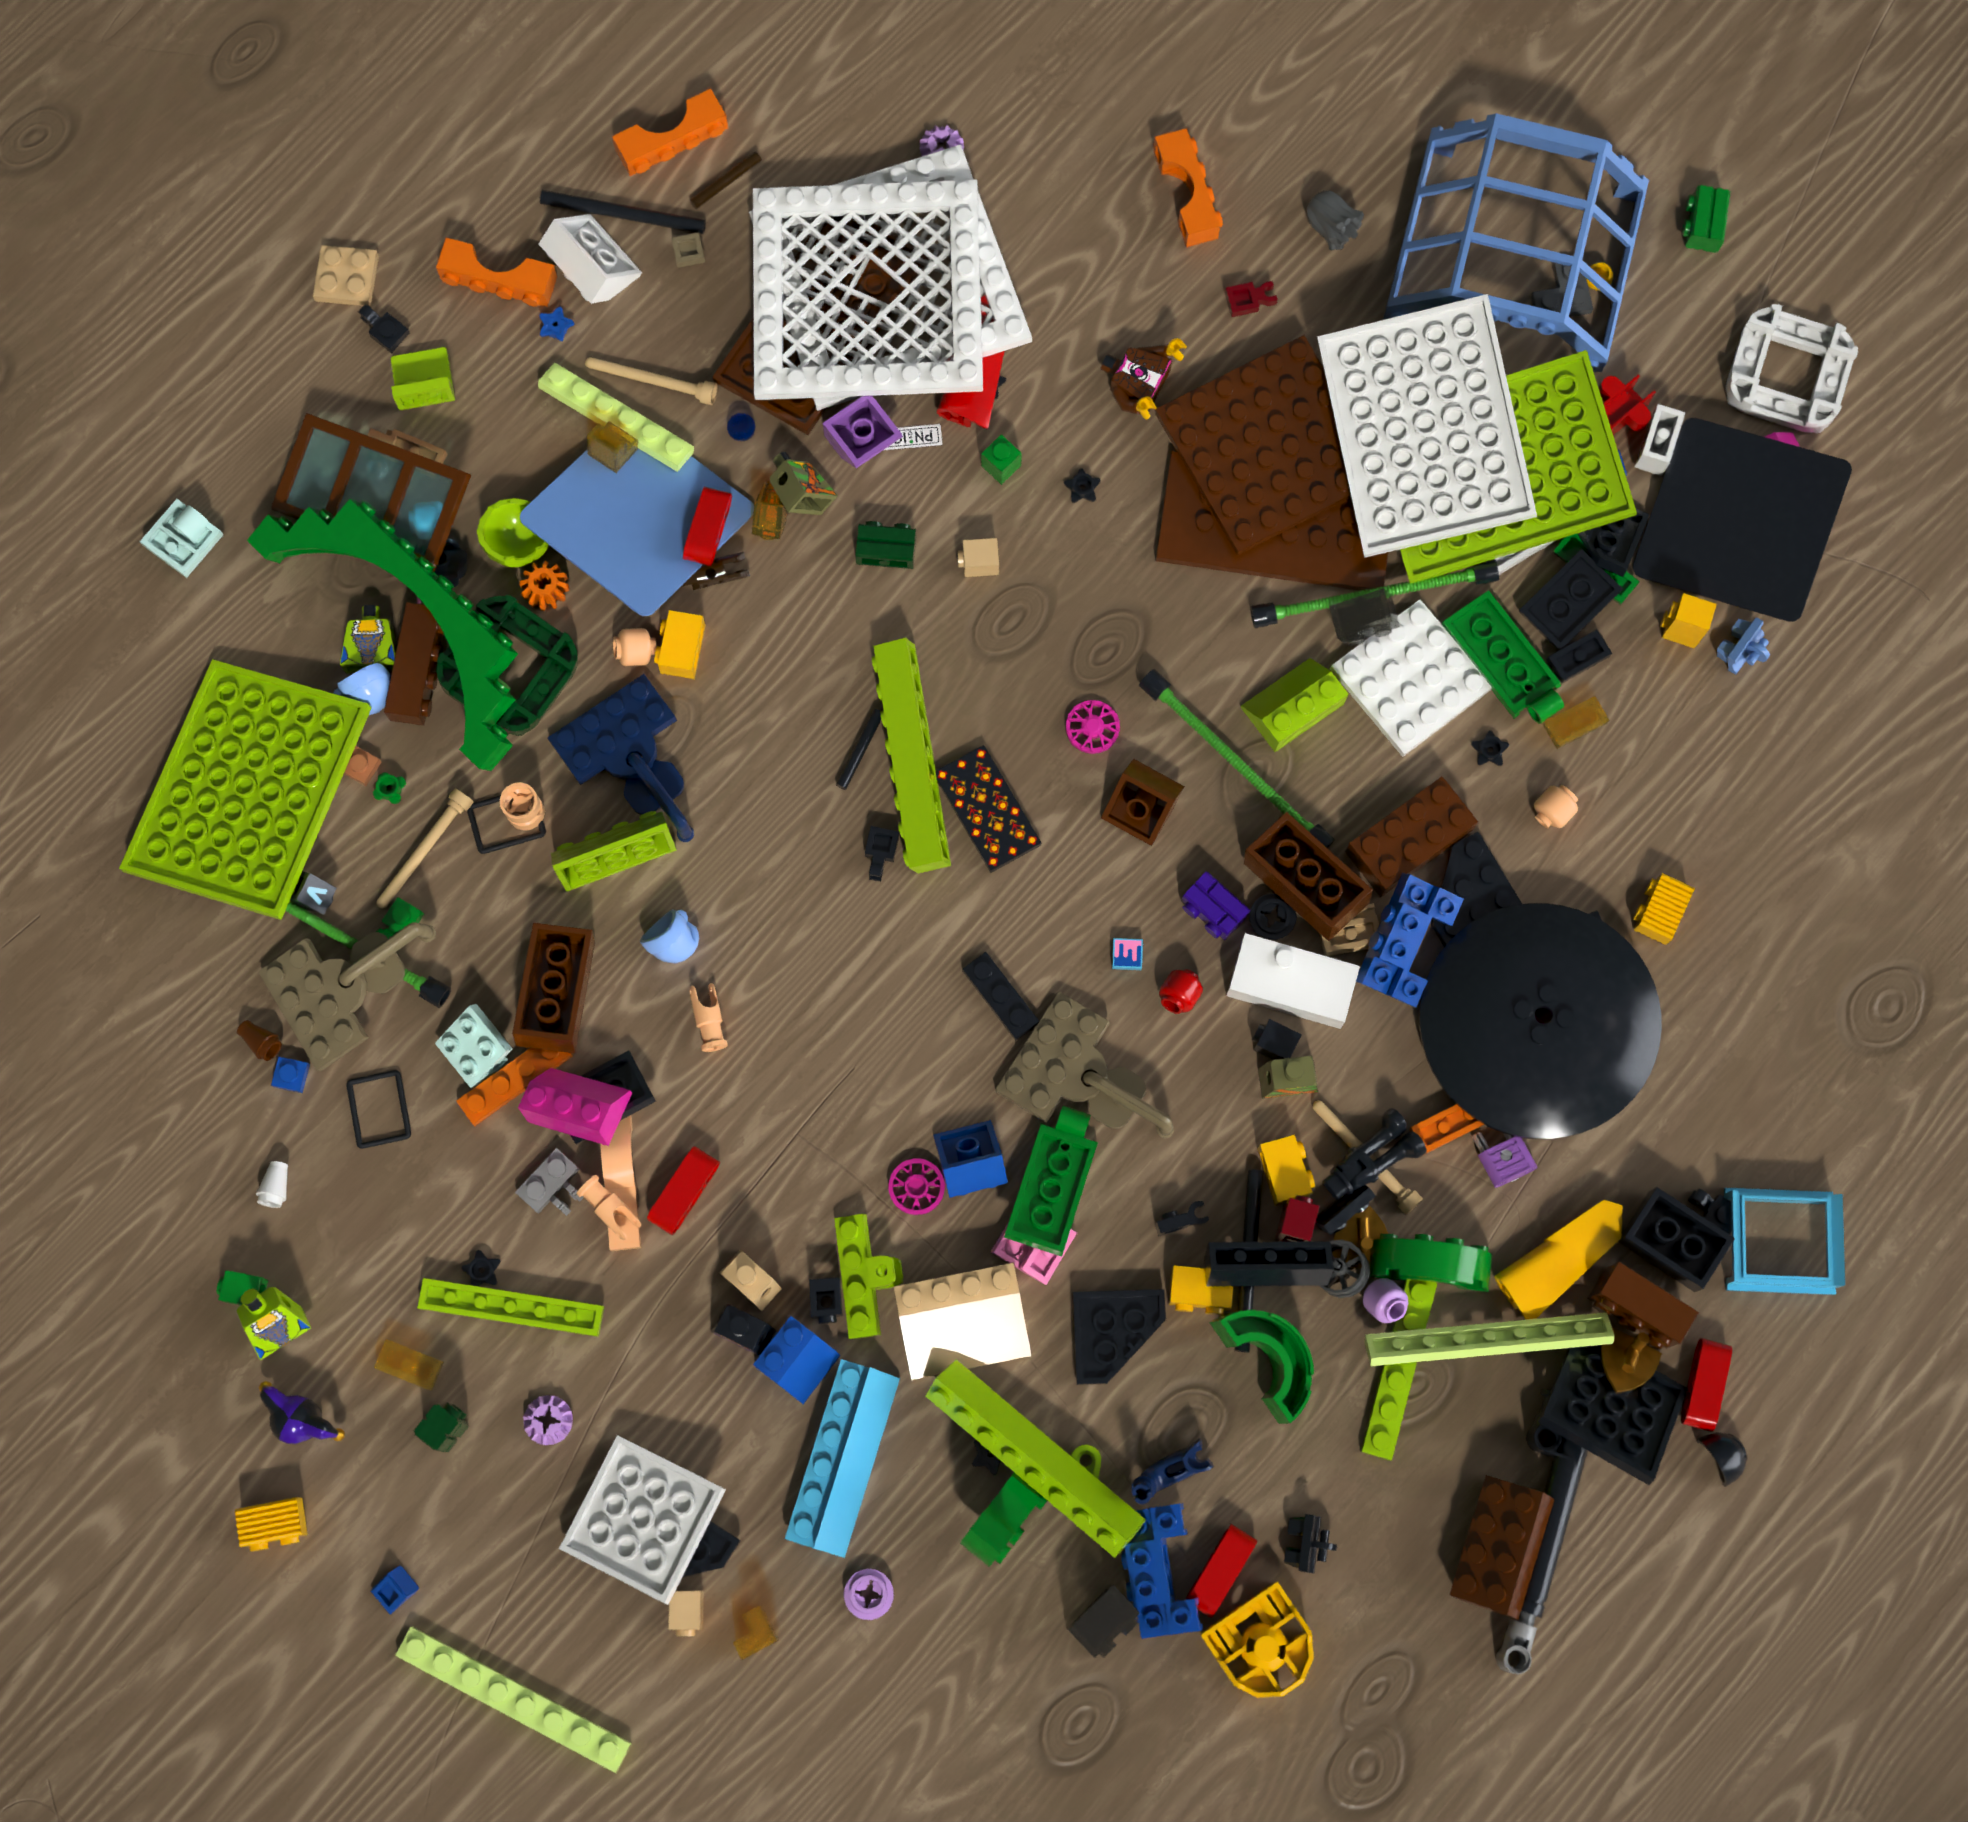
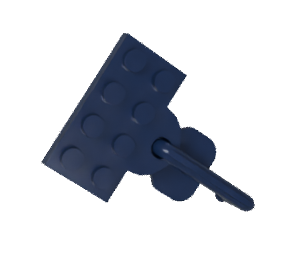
[547,674,694,842]

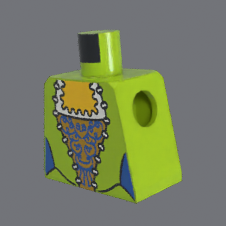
[340,605,397,674]
[236,1287,311,1360]

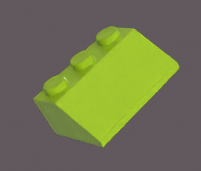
[1241,658,1348,752]

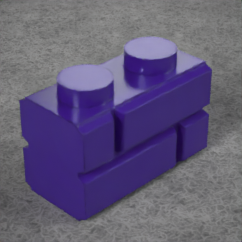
[1181,871,1250,940]

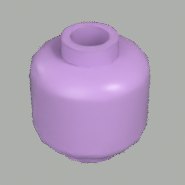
[1363,1278,1408,1324]

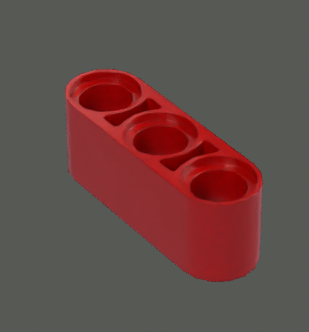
[683,487,732,566]
[647,1146,720,1236]
[1681,1338,1732,1432]
[1185,1524,1258,1618]

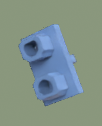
[1717,618,1770,674]

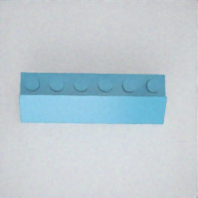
[785,1359,900,1558]

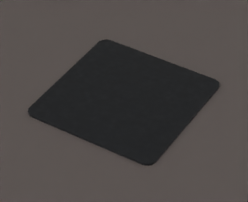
[1633,418,1852,622]

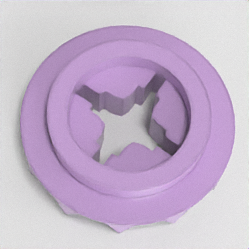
[920,125,964,157]
[523,1395,573,1445]
[844,1569,894,1620]

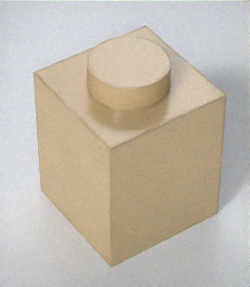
[957,538,999,577]
[669,1591,703,1636]

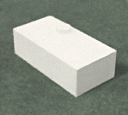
[1226,933,1360,1029]

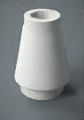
[256,1161,288,1208]

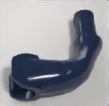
[1132,1438,1214,1504]

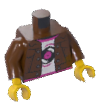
[1101,338,1187,419]

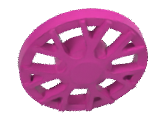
[1065,700,1120,754]
[888,1158,945,1215]

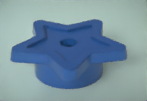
[539,307,575,341]

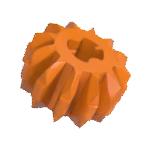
[519,561,570,611]

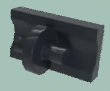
[1284,1514,1337,1574]

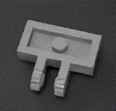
[515,1148,584,1216]

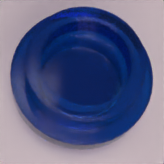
[727,413,756,441]

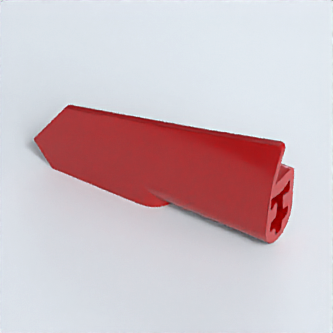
[936,296,1005,430]

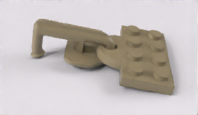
[258,922,436,1071]
[995,992,1174,1138]

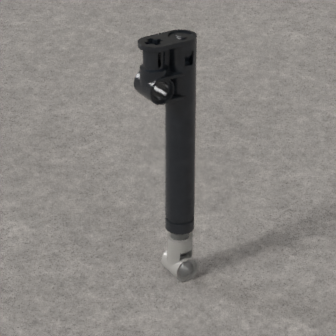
[1496,1389,1588,1674]

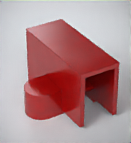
[1599,374,1656,435]

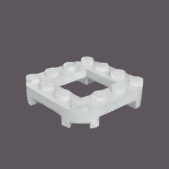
[1726,304,1858,433]

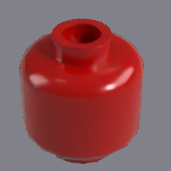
[1159,969,1203,1014]

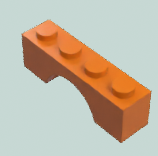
[612,88,728,176]
[1153,128,1223,247]
[436,238,557,307]

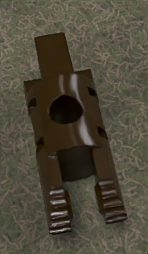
[681,551,750,590]

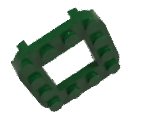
[437,595,578,736]

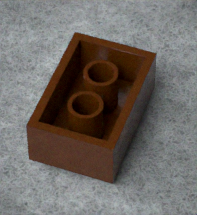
[1587,1262,1699,1349]

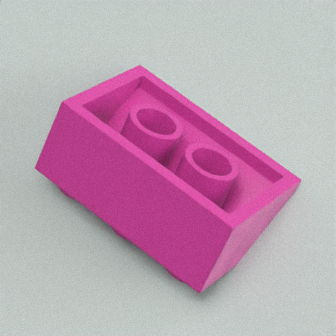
[518,1068,632,1146]

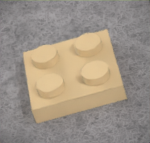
[313,245,379,307]

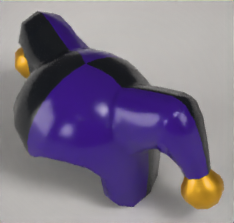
[259,1381,345,1444]

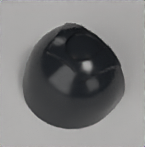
[1696,1432,1747,1487]

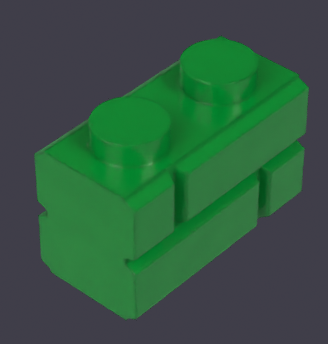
[1682,185,1731,253]

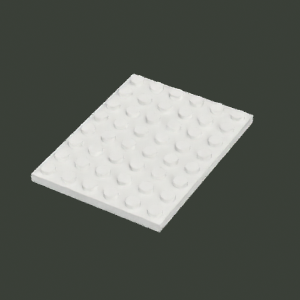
[1318,294,1537,557]

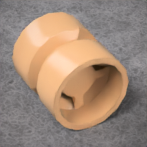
[500,782,545,831]

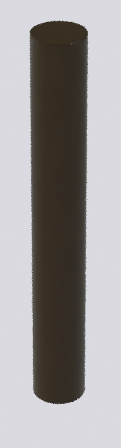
[690,152,762,210]

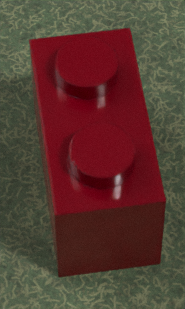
[1275,1195,1319,1242]

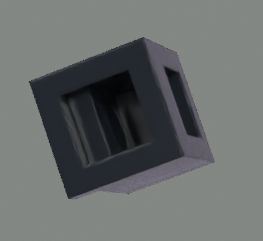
[809,1278,843,1324]

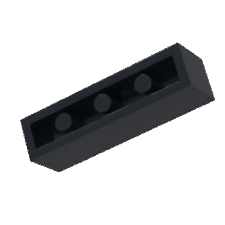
[1204,1241,1334,1286]

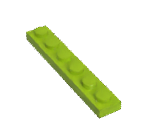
[417,1278,604,1337]
[1361,1280,1438,1461]

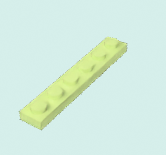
[538,362,694,472]

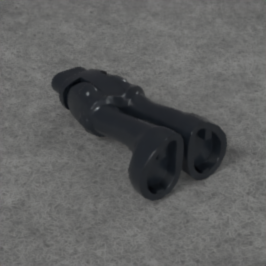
[1322,1108,1427,1200]

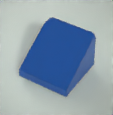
[371,1566,419,1614]

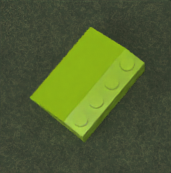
[551,811,677,892]

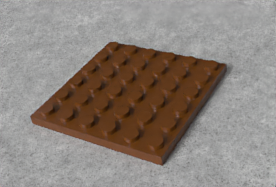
[1155,335,1352,555]

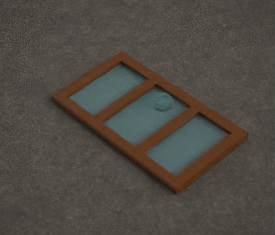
[271,413,471,572]

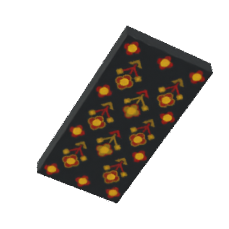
[936,745,1042,873]

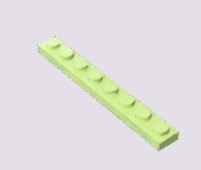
[1365,1312,1615,1366]
[395,1627,632,1773]

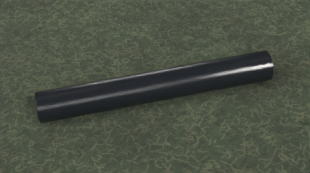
[836,709,881,790]

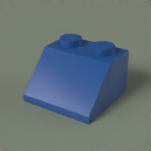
[933,1120,1008,1198]
[753,1316,841,1405]

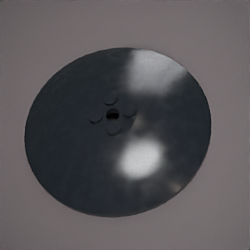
[1419,903,1662,1139]

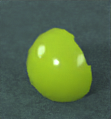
[477,498,549,567]

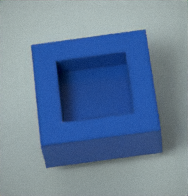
[271,1057,310,1093]

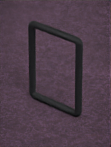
[467,795,546,854]
[346,1070,411,1149]

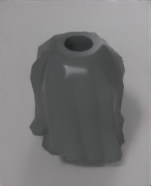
[1307,191,1364,250]

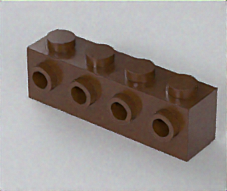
[384,602,444,726]

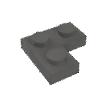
[1531,263,1593,317]

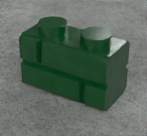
[855,521,916,569]
[413,1402,469,1452]

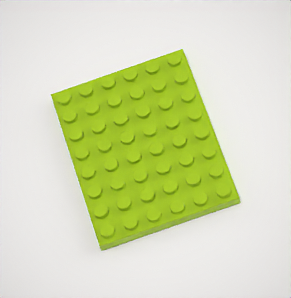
[1400,350,1637,583]
[119,659,372,920]

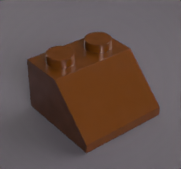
[1101,759,1185,846]

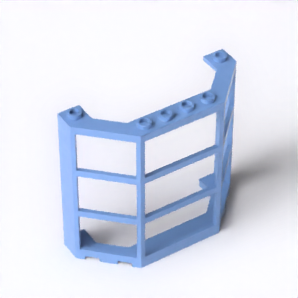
[1383,113,1649,372]

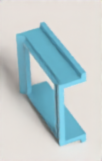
[1724,1188,1845,1295]

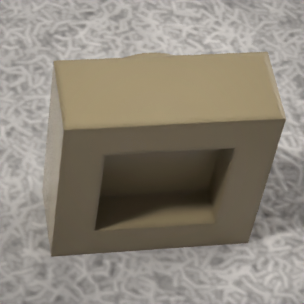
[672,232,705,268]

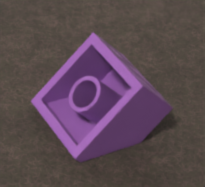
[823,396,903,468]

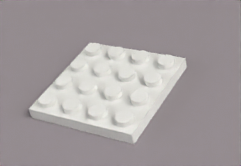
[1330,600,1492,757]
[559,1435,726,1604]

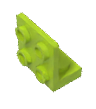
[391,347,456,410]

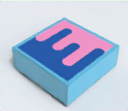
[1112,938,1143,970]

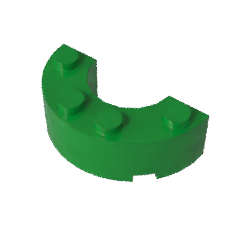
[1369,1233,1492,1292]
[1209,1310,1314,1424]
[960,1472,1047,1567]

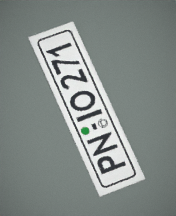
[884,424,942,450]

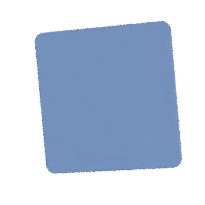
[520,430,755,616]

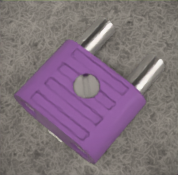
[1472,1132,1538,1188]

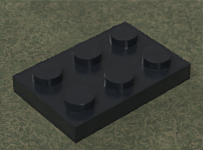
[1519,549,1623,651]
[570,1050,656,1144]

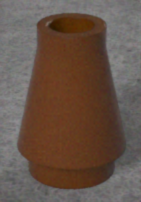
[237,1020,282,1061]

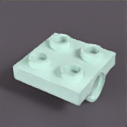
[140,499,223,578]
[435,1004,513,1088]

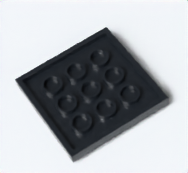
[1538,1345,1688,1485]

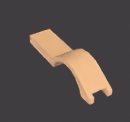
[601,1115,641,1251]

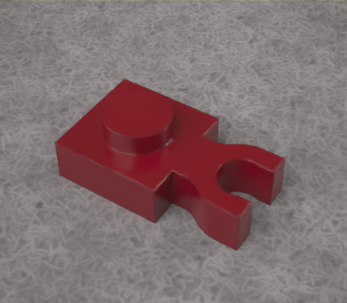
[1225,281,1278,318]

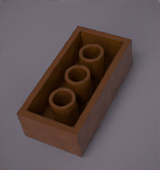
[1345,776,1478,897]
[1244,812,1373,941]
[512,923,595,1053]
[1449,1475,1554,1620]

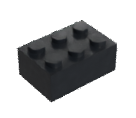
[1618,1187,1735,1292]

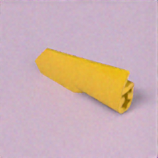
[1494,1200,1623,1320]

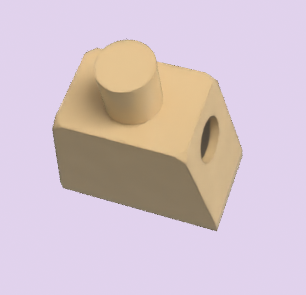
[719,1250,782,1311]

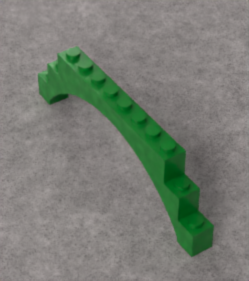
[247,499,518,771]

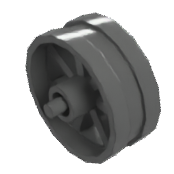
[1320,1240,1370,1298]

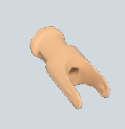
[690,983,728,1052]
[576,1175,641,1240]

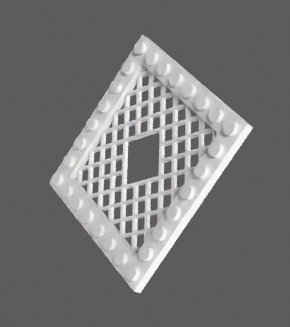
[749,144,1032,411]
[753,180,983,400]

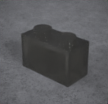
[1329,588,1400,646]

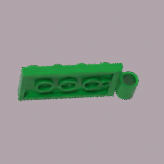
[1441,590,1564,724]
[1004,1106,1098,1257]

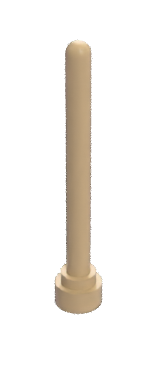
[585,357,718,405]
[376,788,474,909]
[1313,1100,1423,1215]

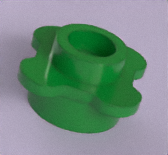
[373,772,406,804]

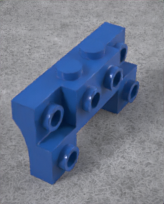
[1356,873,1464,1007]
[1121,1503,1203,1639]

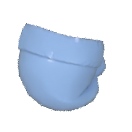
[333,663,391,715]
[640,909,699,964]

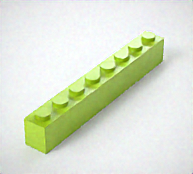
[872,638,951,874]
[926,1359,1146,1558]

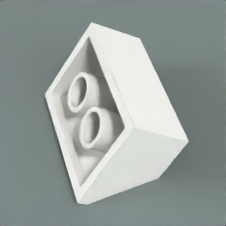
[539,214,642,304]

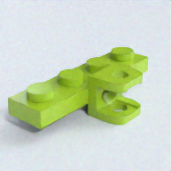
[834,1213,904,1339]

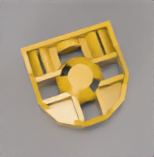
[1199,1581,1314,1698]

